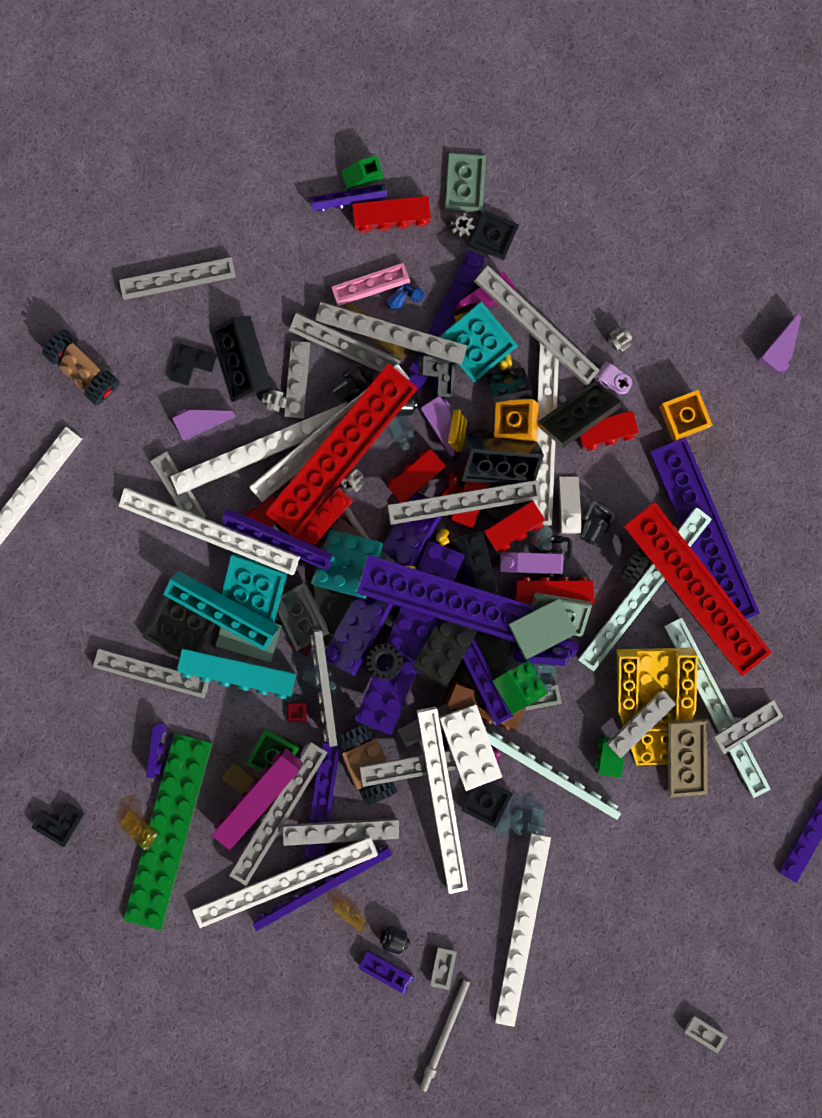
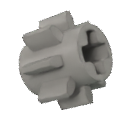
[451,213,474,238]
[608,328,632,352]
[261,389,287,412]
[341,469,365,493]

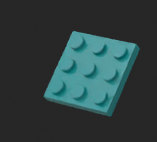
[439,301,518,382]
[311,529,383,599]
[222,553,288,623]

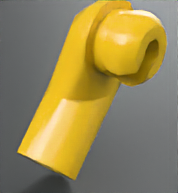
[498,353,512,370]
[436,528,449,546]

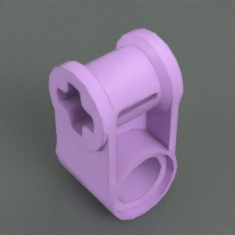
[594,361,632,394]

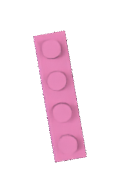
[332,263,410,306]

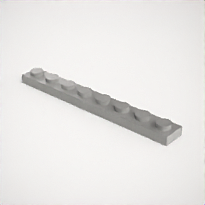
[474,266,600,385]
[315,302,467,364]
[387,480,541,525]
[229,742,328,886]

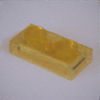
[119,810,158,850]
[332,900,367,934]

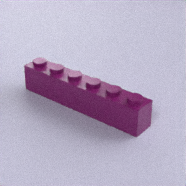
[212,749,304,850]

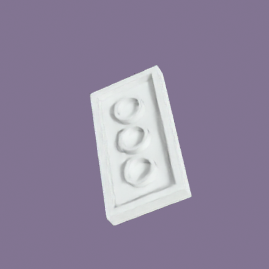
[439,704,502,791]

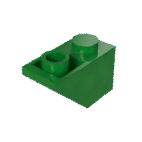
[341,155,383,190]
[594,735,624,778]

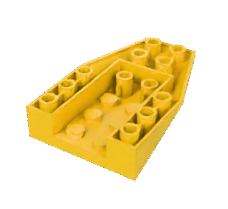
[616,648,698,765]

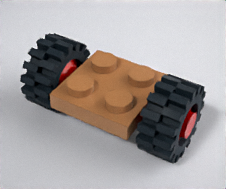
[41,329,120,406]
[336,724,398,806]

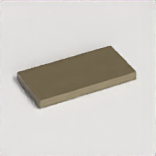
[667,718,707,797]

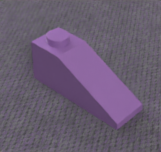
[758,314,801,375]
[420,396,455,458]
[172,409,236,441]
[500,553,563,574]

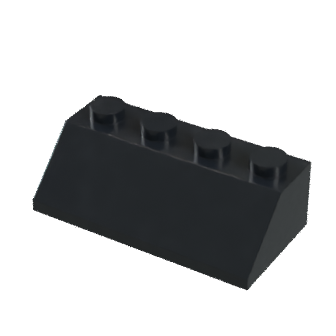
[210,316,272,402]
[461,436,544,485]

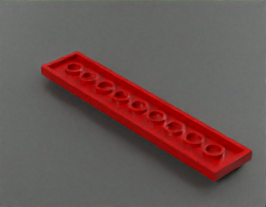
[265,363,418,538]
[623,502,772,676]

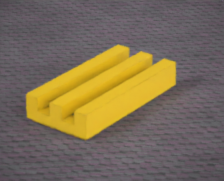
[448,409,467,452]

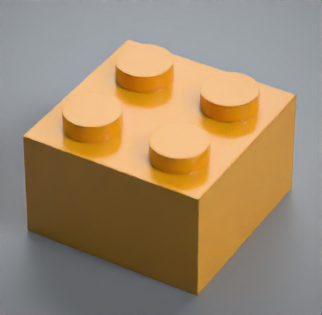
[659,390,713,441]
[494,399,539,442]

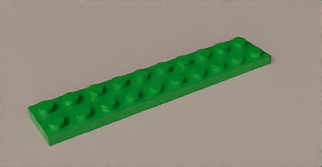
[124,733,212,930]

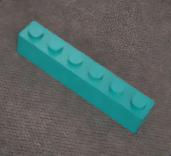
[163,571,279,651]
[177,648,296,699]

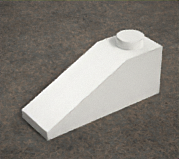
[559,477,581,534]

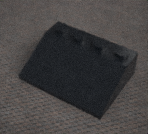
[426,531,498,595]

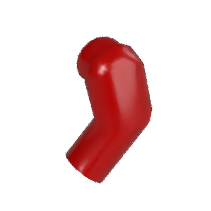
[440,472,460,496]

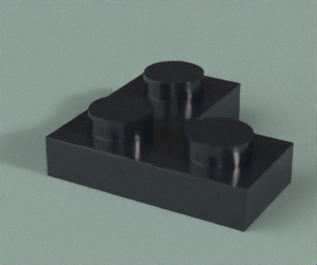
[170,344,217,386]
[418,356,456,398]
[31,803,85,847]

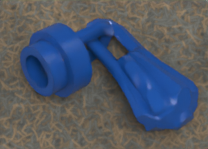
[387,283,425,310]

